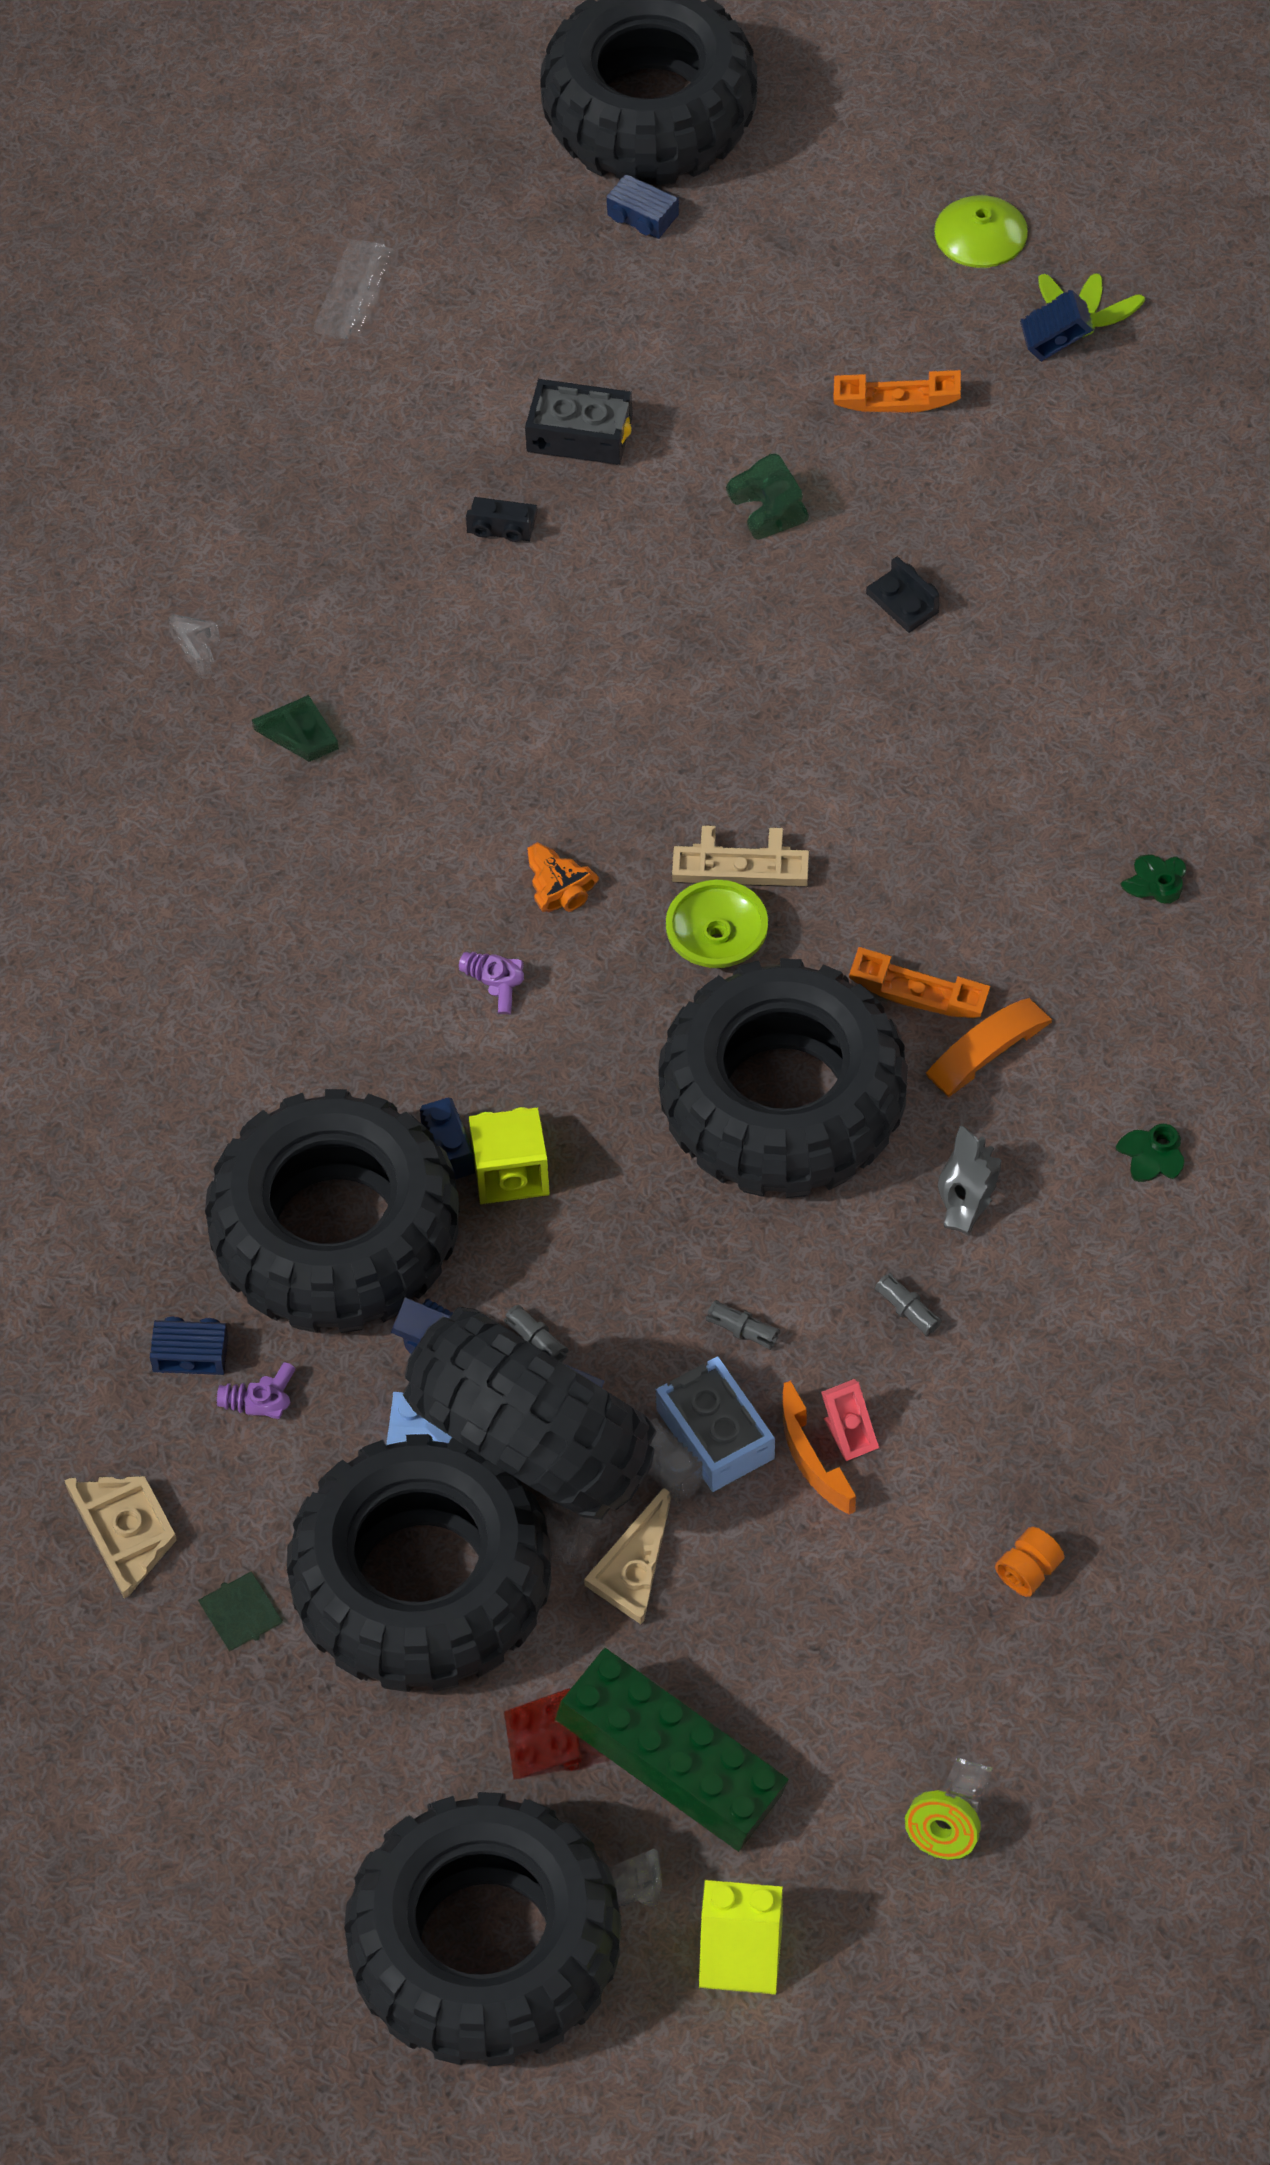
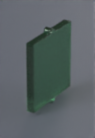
[198,1572,283,1652]

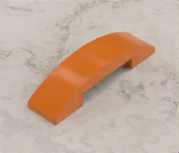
[833,370,961,413]
[849,947,990,1018]
[926,998,1052,1097]
[783,1380,856,1515]

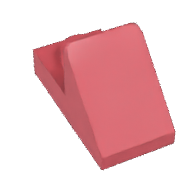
[821,1379,879,1461]

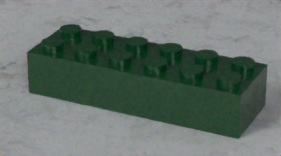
[555,1647,789,1852]

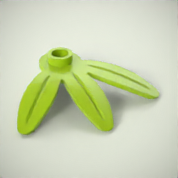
[1038,273,1146,338]

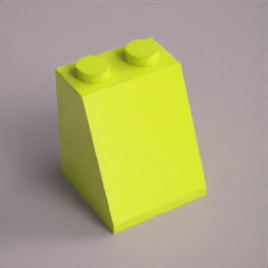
[469,1107,550,1204]
[699,1880,783,1994]

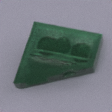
[252,695,339,762]

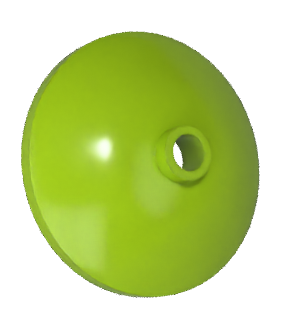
[935,195,1028,268]
[666,880,768,968]

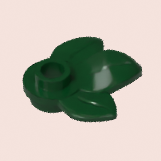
[1120,854,1186,904]
[1116,1124,1184,1182]

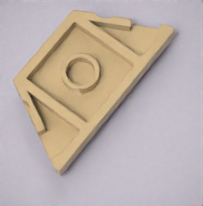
[65,1476,177,1598]

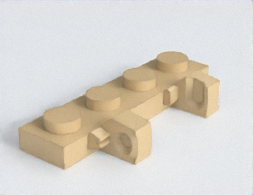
[672,826,809,886]

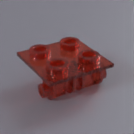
[504,1688,582,1780]

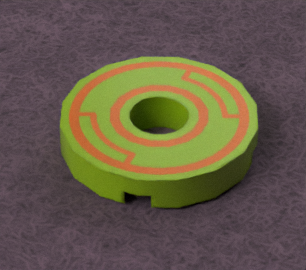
[905,1790,981,1860]

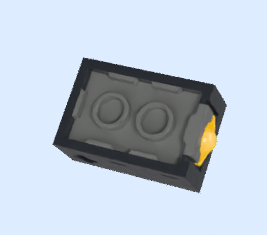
[525,379,633,465]

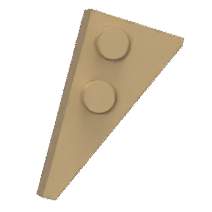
[584,1488,671,1624]

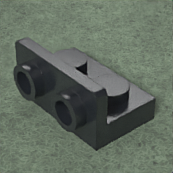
[466,497,538,542]
[866,556,939,633]

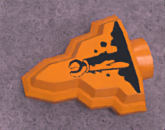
[527,842,599,913]

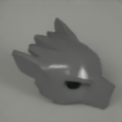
[937,1126,1002,1235]

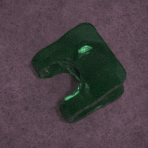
[726,453,809,540]

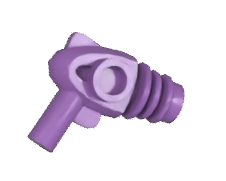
[459,952,524,1014]
[217,1362,295,1419]

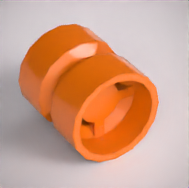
[995,1527,1065,1597]

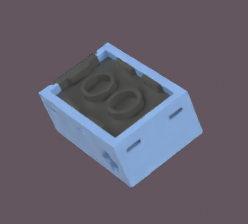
[656,1356,775,1492]

